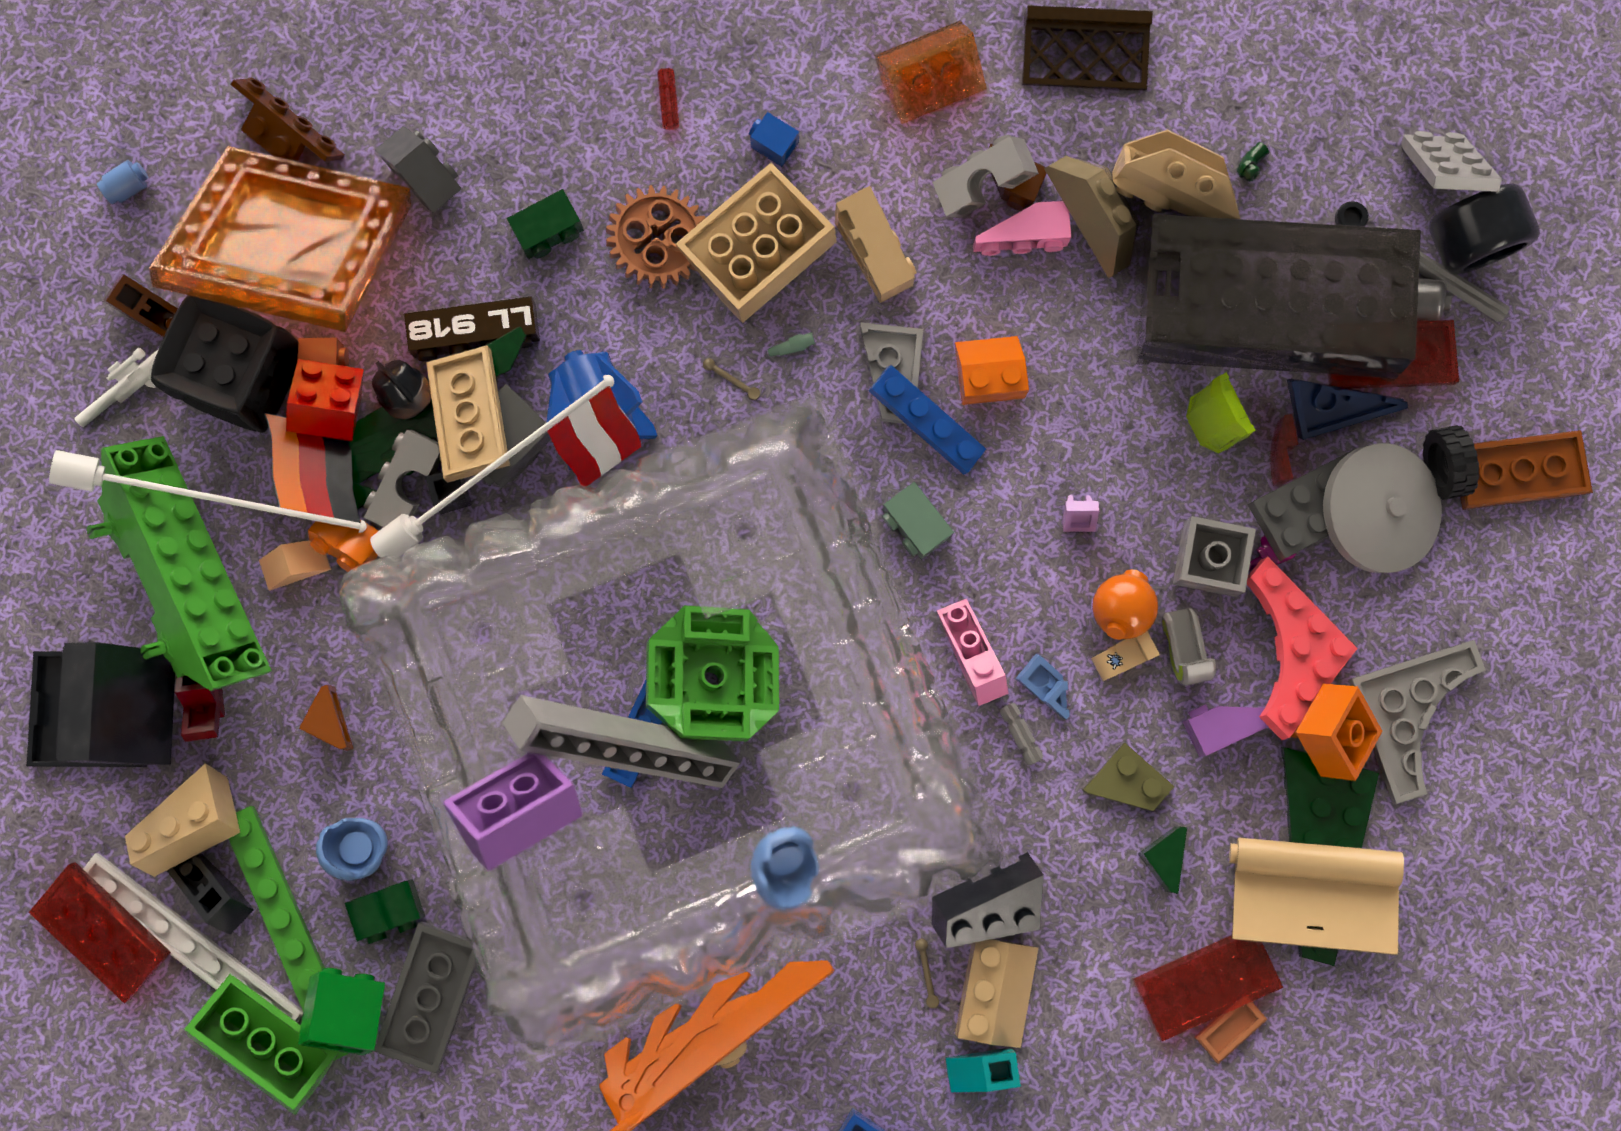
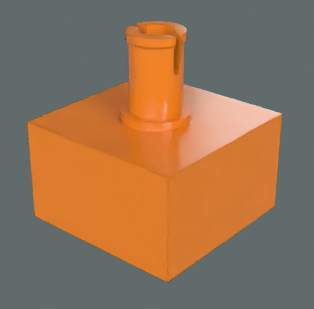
[1291,684,1382,781]

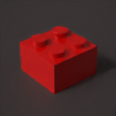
[286,359,364,441]

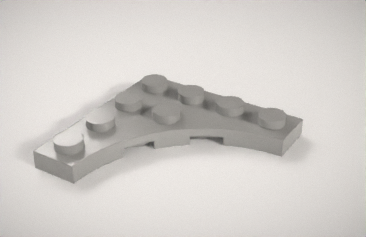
[1348,640,1486,804]

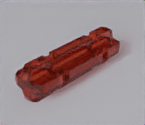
[657,68,679,130]

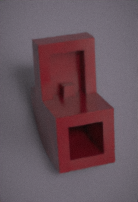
[174,676,225,742]

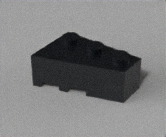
[931,852,1044,948]

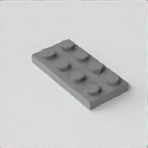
[1401,131,1502,192]

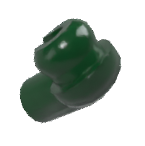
[1237,142,1270,182]

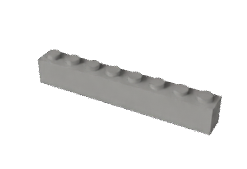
[502,695,740,788]

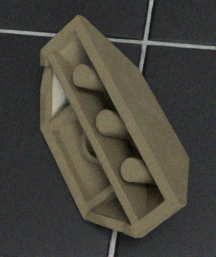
[1044,156,1139,278]

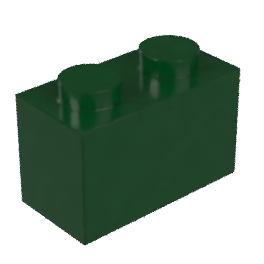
[506,189,584,260]

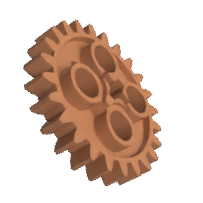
[606,185,705,289]

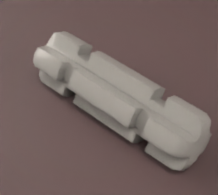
[1000,703,1043,765]

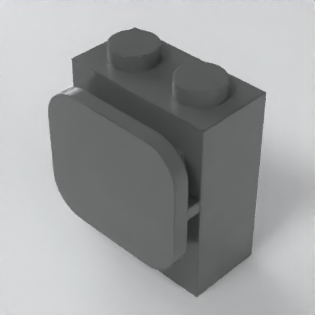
[482,384,551,489]

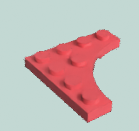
[1247,556,1358,740]

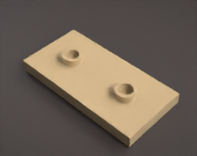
[426,345,510,482]

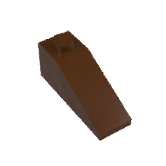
[103,274,178,338]

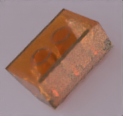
[874,20,987,124]

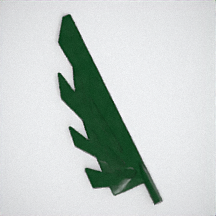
[348,327,527,509]

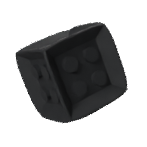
[151,292,298,433]

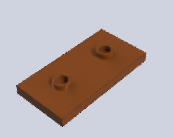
[1460,430,1593,510]

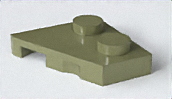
[1082,743,1175,811]

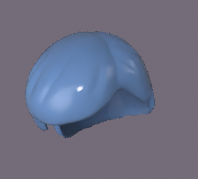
[316,818,388,881]
[750,827,819,910]

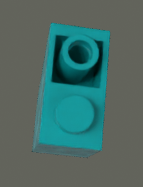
[945,1048,1021,1092]

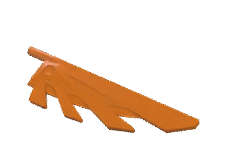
[599,960,834,1131]

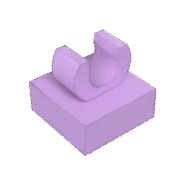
[1062,495,1099,532]

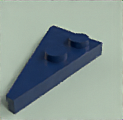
[1287,378,1408,440]

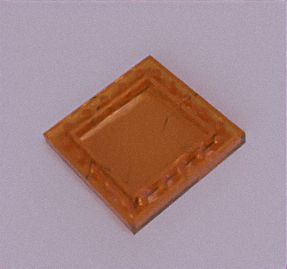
[149,146,411,332]

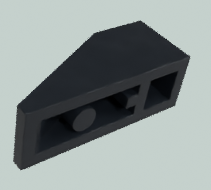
[167,853,254,935]

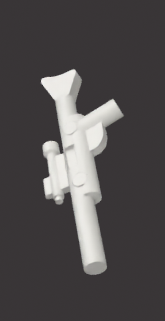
[74,348,159,427]

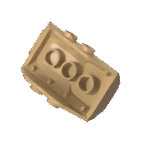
[1112,130,1241,236]

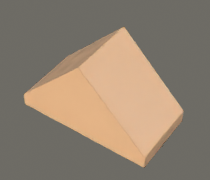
[259,540,331,591]

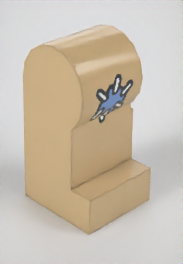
[1091,631,1160,681]

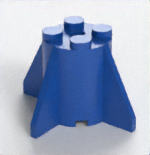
[546,350,658,470]

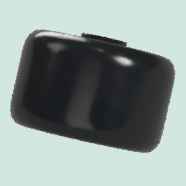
[1429,183,1540,275]

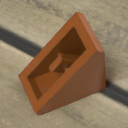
[299,684,354,751]

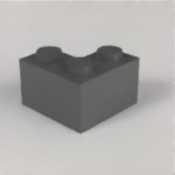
[375,126,462,213]

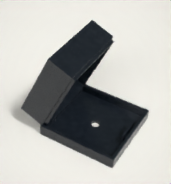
[26,642,175,767]

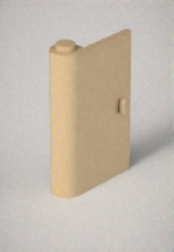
[1229,838,1404,955]

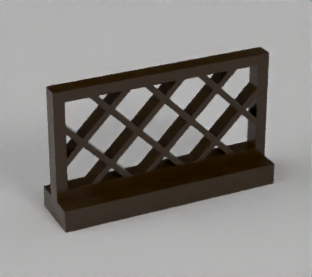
[1022,5,1153,91]

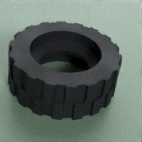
[1422,425,1479,500]

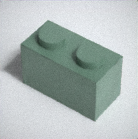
[882,481,954,560]

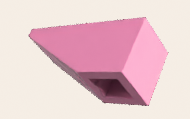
[973,201,1071,256]
[937,599,1009,706]

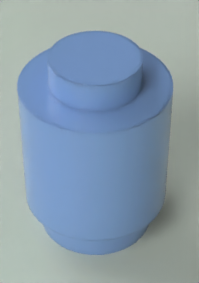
[97,160,149,204]

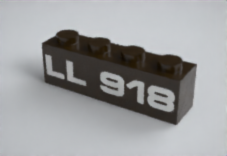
[404,296,540,361]

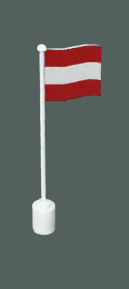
[370,375,641,563]

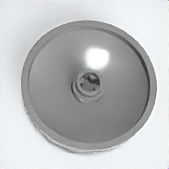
[1323,443,1442,573]

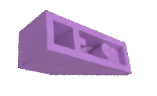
[1183,704,1268,757]

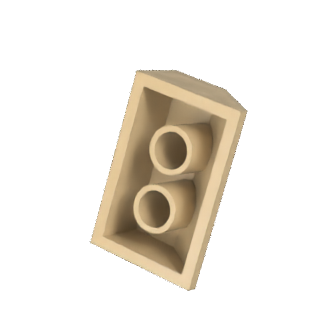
[955,939,1038,1048]

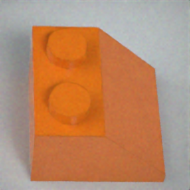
[954,336,1029,405]

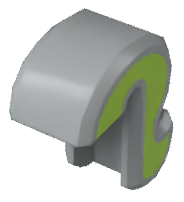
[1162,608,1216,686]

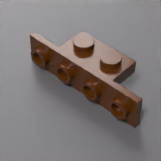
[230,77,345,168]

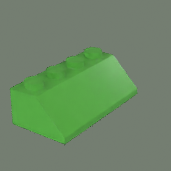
[184,974,338,1115]

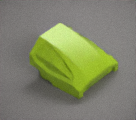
[1186,372,1256,454]

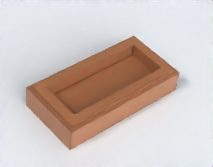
[1194,993,1268,1064]

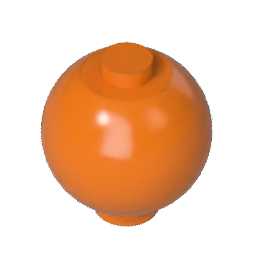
[1092,569,1158,640]

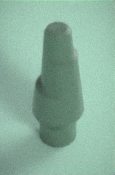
[768,332,815,357]

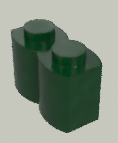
[345,879,425,945]

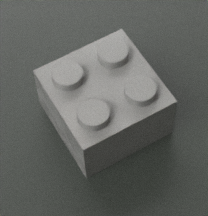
[1172,516,1256,597]

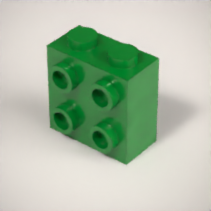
[298,968,385,1056]

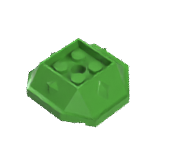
[646,605,779,742]

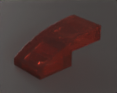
[1270,413,1299,486]

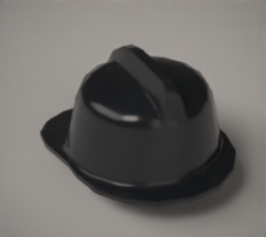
[372,360,432,420]

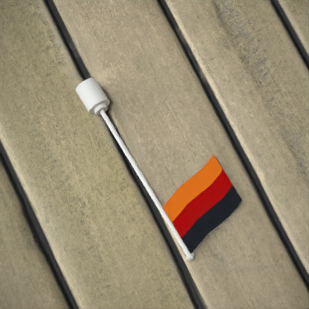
[49,413,367,533]

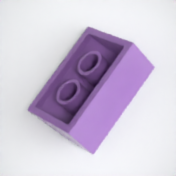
[443,752,583,872]

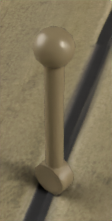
[703,358,760,400]
[915,939,939,1008]

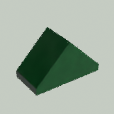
[1138,826,1187,894]

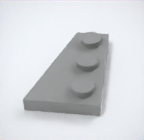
[860,322,924,424]

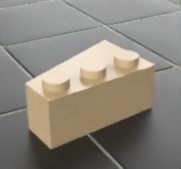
[835,186,916,303]
[125,763,240,877]

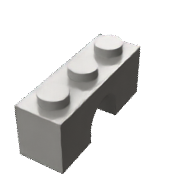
[932,135,1039,218]
[364,429,441,527]

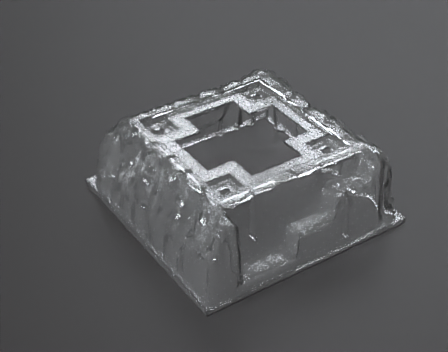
[339,389,1016,1072]

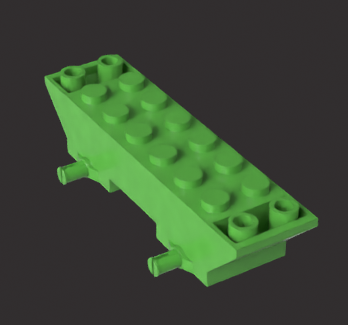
[87,436,272,691]

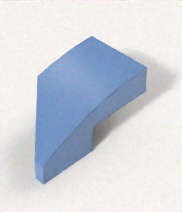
[1015,654,1070,720]

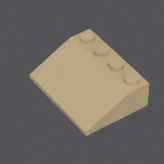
[676,163,837,323]

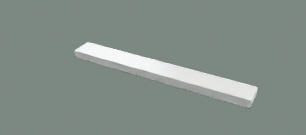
[74,853,303,1023]

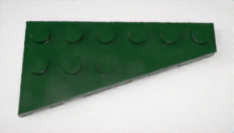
[1281,747,1379,966]

